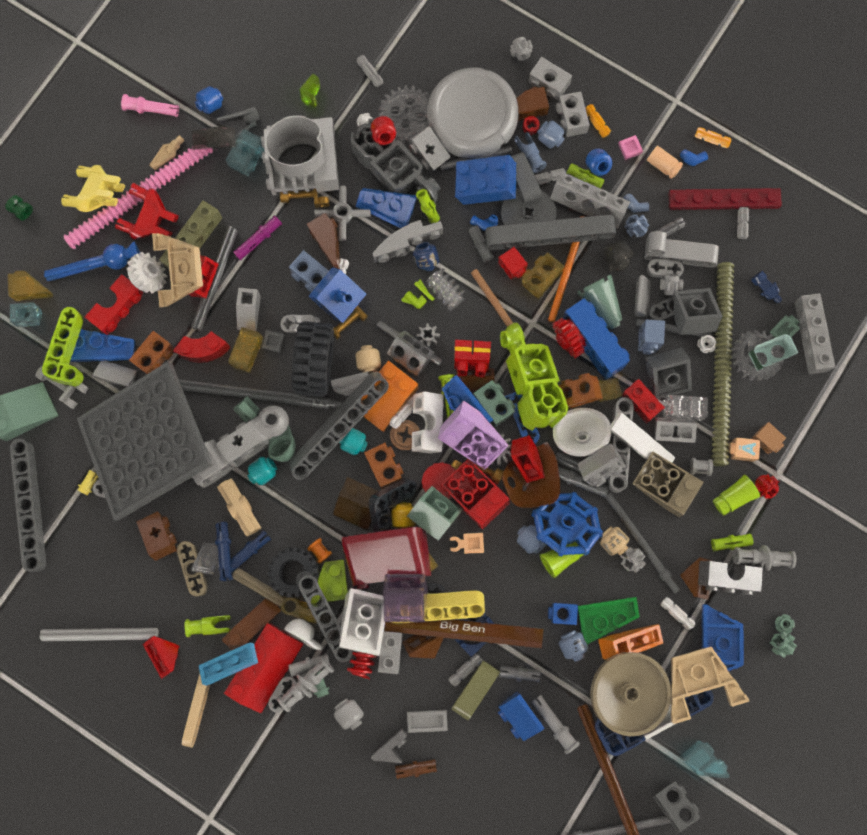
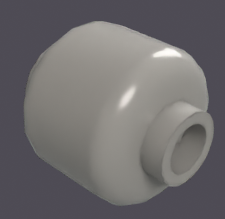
[334,699,364,730]

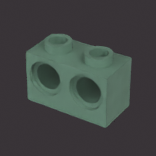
[473,380,515,427]

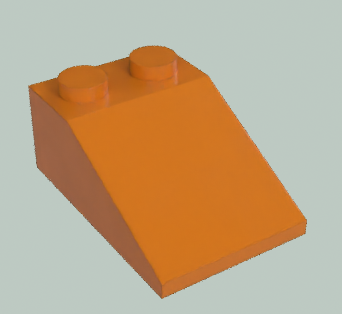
[354,361,419,432]

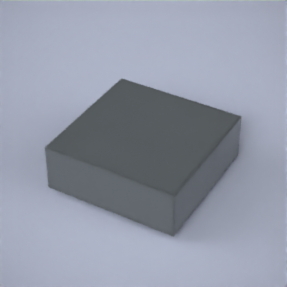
[261,330,285,353]

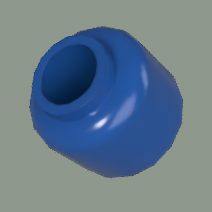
[195,86,223,114]
[585,148,613,176]

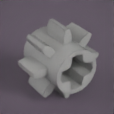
[510,37,533,61]
[660,274,684,295]
[416,323,440,348]
[620,547,646,573]

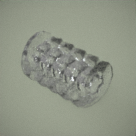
[426,268,465,311]

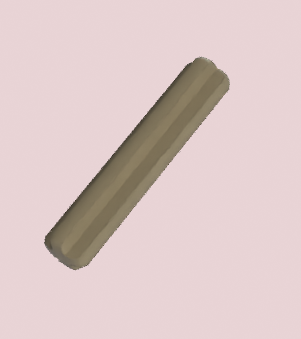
[232,568,286,606]

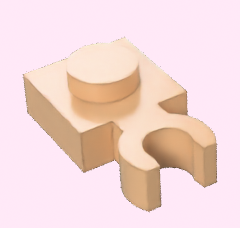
[450,533,484,554]

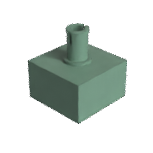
[407,486,462,541]

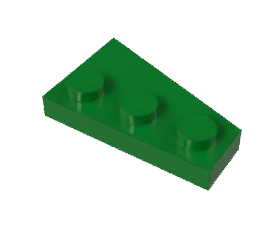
[578,597,640,645]

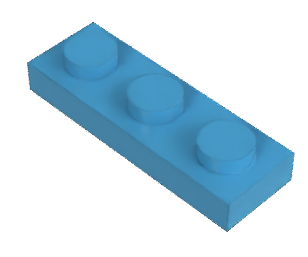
[199,643,258,686]

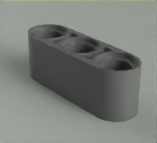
[511,152,542,203]

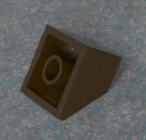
[333,477,380,531]

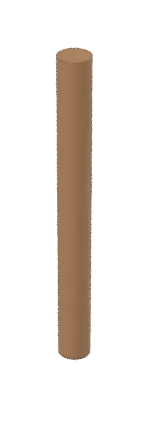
[471,269,513,327]

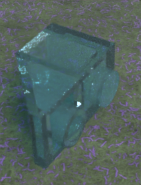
[681,740,730,778]

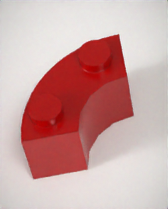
[173,331,231,363]

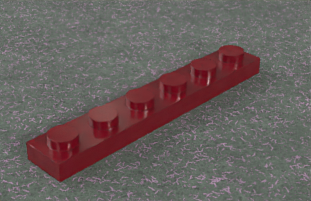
[668,188,782,210]

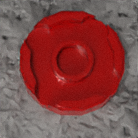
[422,463,456,499]

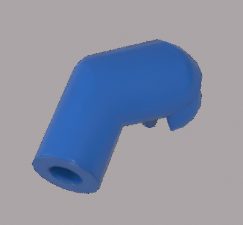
[680,150,708,166]
[470,215,498,231]

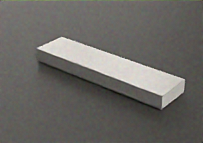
[608,413,675,462]

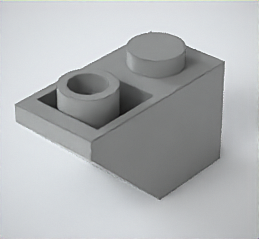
[236,288,261,332]

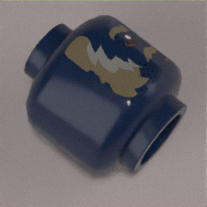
[413,242,439,271]

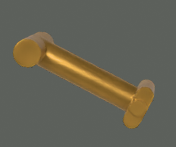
[333,305,368,339]

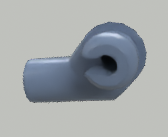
[623,194,649,213]

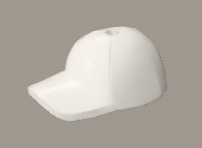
[284,619,323,650]

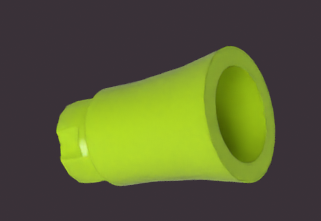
[713,475,760,516]
[539,542,583,578]

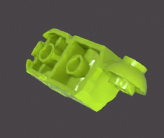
[500,322,568,431]

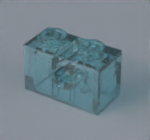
[226,129,265,176]

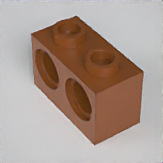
[129,331,175,374]
[558,373,603,409]
[364,443,404,489]

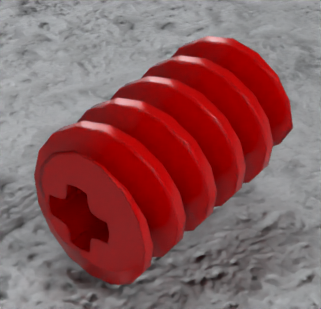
[347,652,377,679]

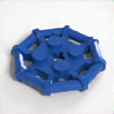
[532,492,603,557]

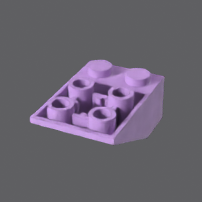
[438,401,508,470]

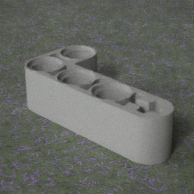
[644,231,719,267]

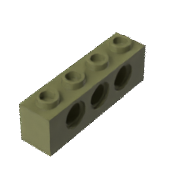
[159,200,222,270]

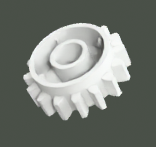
[127,252,167,293]

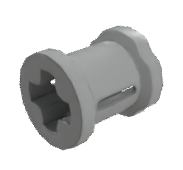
[690,458,713,476]

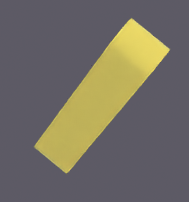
[387,591,485,624]

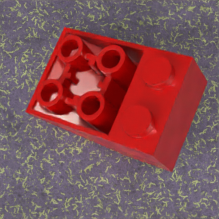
[441,459,510,530]

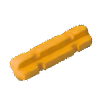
[585,104,611,138]
[695,127,731,148]

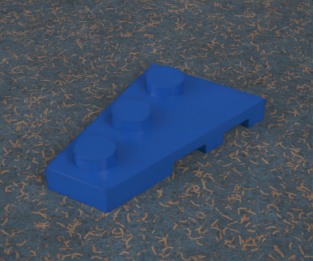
[355,188,418,228]

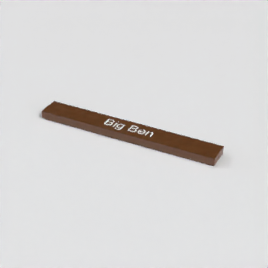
[384,612,544,648]

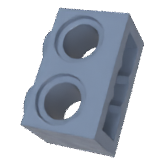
[289,250,329,292]
[638,320,665,355]

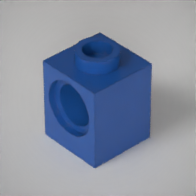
[548,603,578,625]

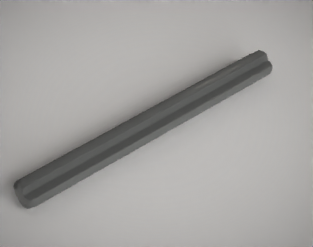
[191,226,238,331]

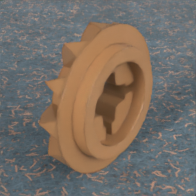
[390,420,420,450]

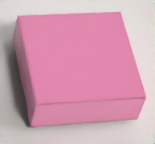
[618,135,643,160]

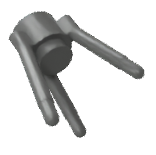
[216,106,260,143]

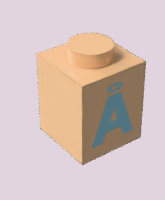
[728,438,760,462]

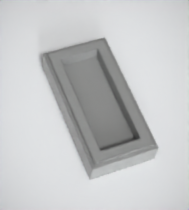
[407,710,448,733]

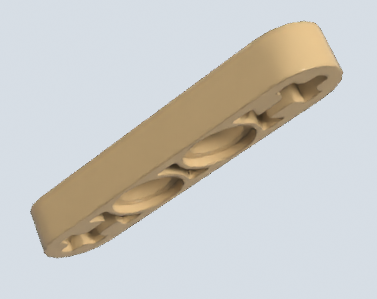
[182,674,210,748]

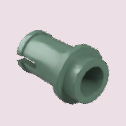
[314,671,329,698]

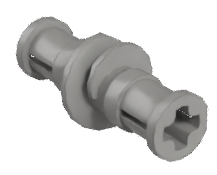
[733,545,797,571]
[277,657,334,712]

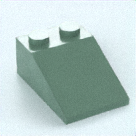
[0,382,59,441]

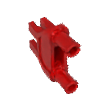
[115,183,179,240]

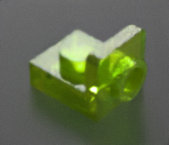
[299,74,320,108]

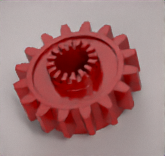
[552,318,586,358]

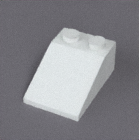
[339,588,389,656]

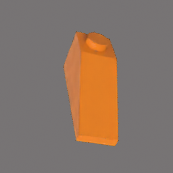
[598,624,664,659]

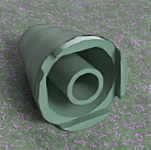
[577,274,622,330]

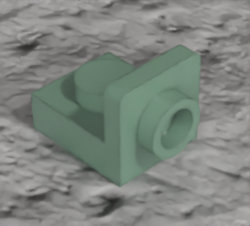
[769,314,800,338]
[233,396,260,422]

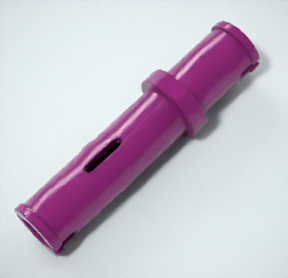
[233,215,282,261]

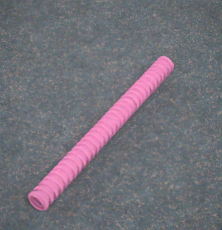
[64,132,222,249]

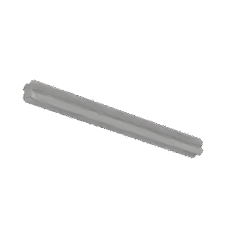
[40,628,159,641]

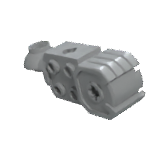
[192,406,289,488]

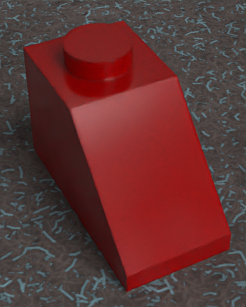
[511,435,545,483]

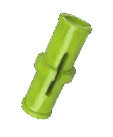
[566,163,605,189]
[416,189,440,224]
[711,534,753,552]

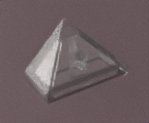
[192,542,219,575]

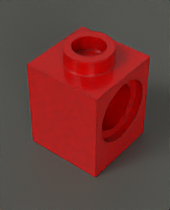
[498,247,528,280]

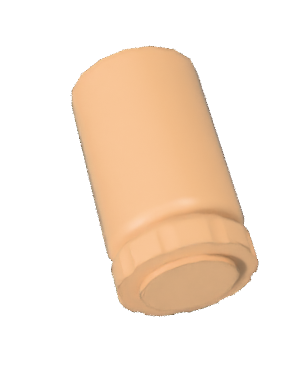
[647,146,683,179]

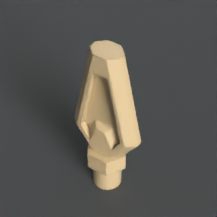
[150,135,184,170]

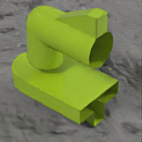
[401,279,435,309]

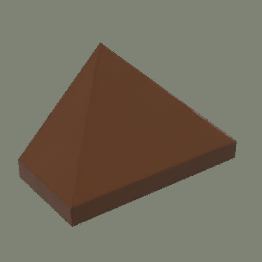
[456,368,494,394]
[680,557,712,600]
[402,635,443,659]

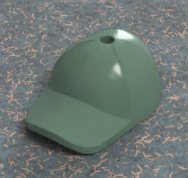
[268,425,296,462]

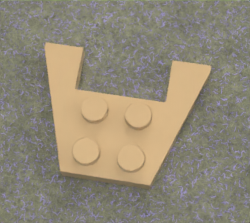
[152,233,203,307]
[671,646,749,724]

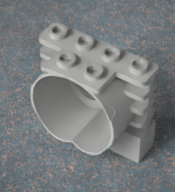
[261,116,339,195]

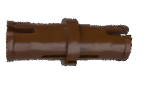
[395,759,437,779]

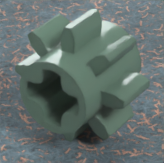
[770,631,797,658]

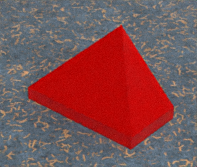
[143,636,179,679]

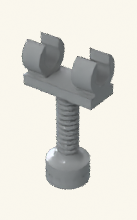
[35,365,89,409]

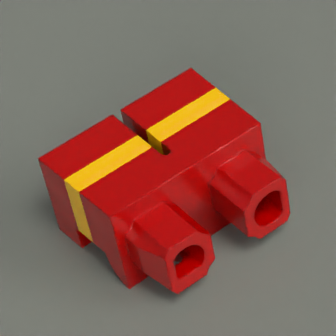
[454,340,491,378]

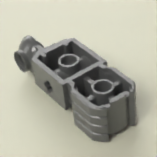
[351,118,441,203]

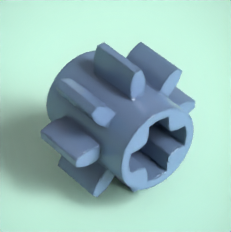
[624,214,649,237]

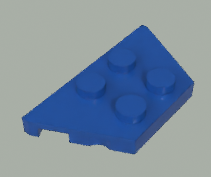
[702,604,744,672]

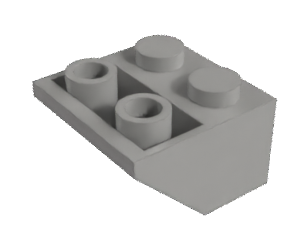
[577,443,626,487]

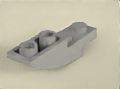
[373,220,443,263]

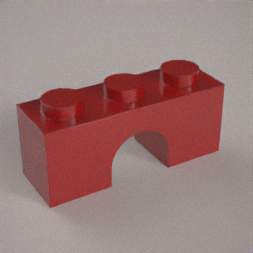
[85,274,143,335]

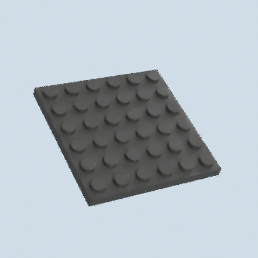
[77,362,213,521]

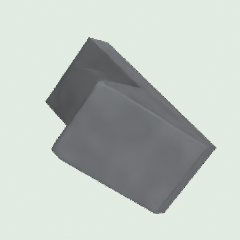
[371,728,407,763]

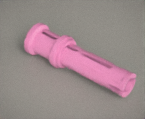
[121,94,179,117]

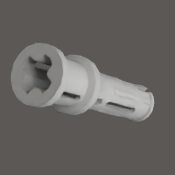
[531,695,580,754]

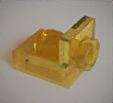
[598,378,622,402]

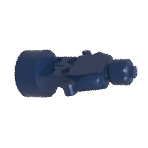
[751,270,782,303]

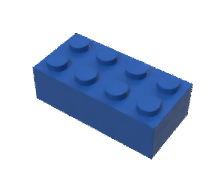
[563,298,630,381]

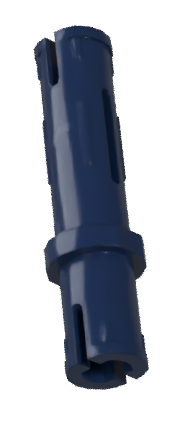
[215,522,233,581]
[218,530,271,572]

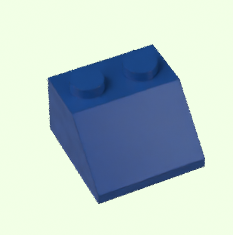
[498,692,545,741]

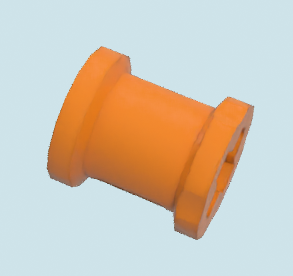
[307,538,332,564]

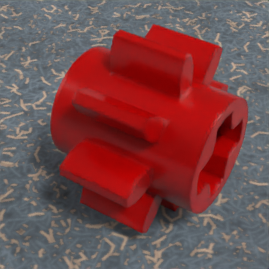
[755,474,780,499]

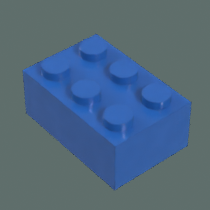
[455,155,516,205]

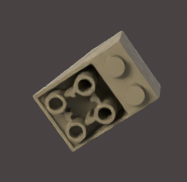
[632,451,704,518]

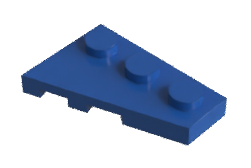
[442,375,493,423]

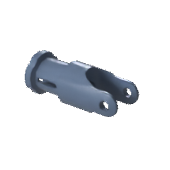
[514,132,547,173]

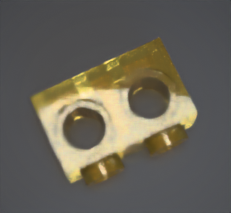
[522,252,565,299]
[228,327,263,373]

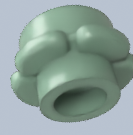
[775,614,795,634]

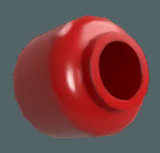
[370,116,396,145]

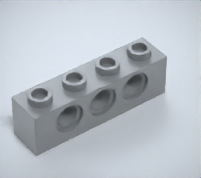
[550,172,630,229]
[794,293,835,374]

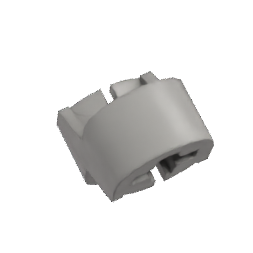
[280,315,321,334]

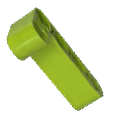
[42,307,84,387]

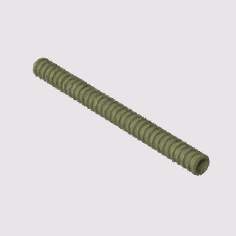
[711,262,734,466]

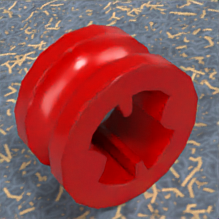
[523,116,540,135]

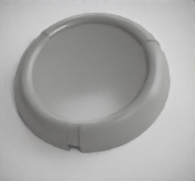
[427,68,518,159]

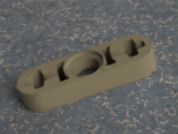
[177,541,208,597]

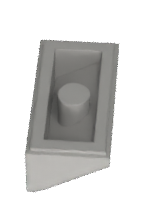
[634,275,651,318]
[92,361,138,387]

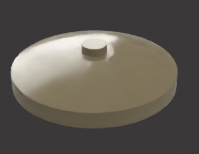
[590,652,671,736]

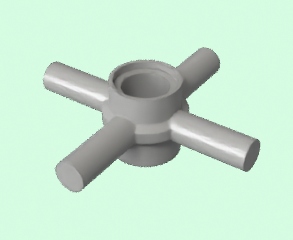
[315,186,371,241]

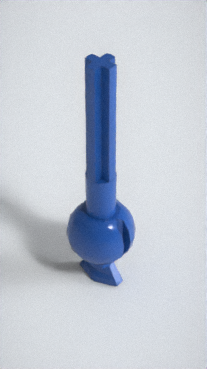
[44,242,140,282]

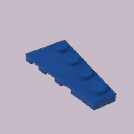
[58,329,136,362]

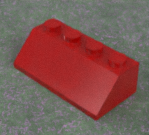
[224,623,304,713]

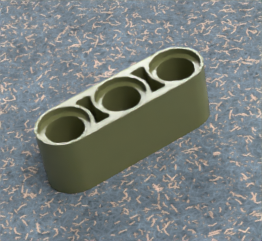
[451,660,500,721]

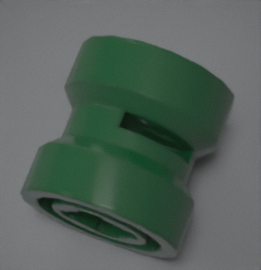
[5,195,33,221]

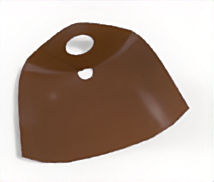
[502,442,560,508]

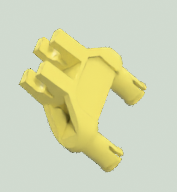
[61,165,125,212]

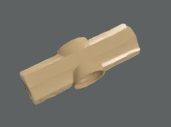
[217,478,261,537]

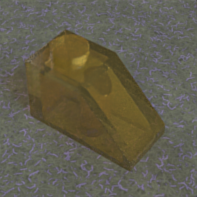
[8,271,53,301]

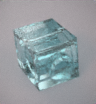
[10,302,42,327]

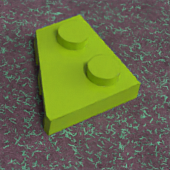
[311,560,348,603]

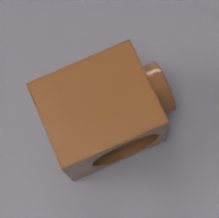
[751,422,786,454]

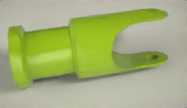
[185,615,231,637]

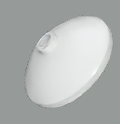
[553,408,611,456]

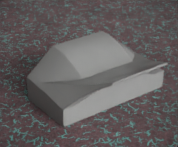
[331,371,369,397]

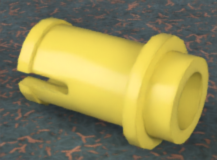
[77,470,98,496]

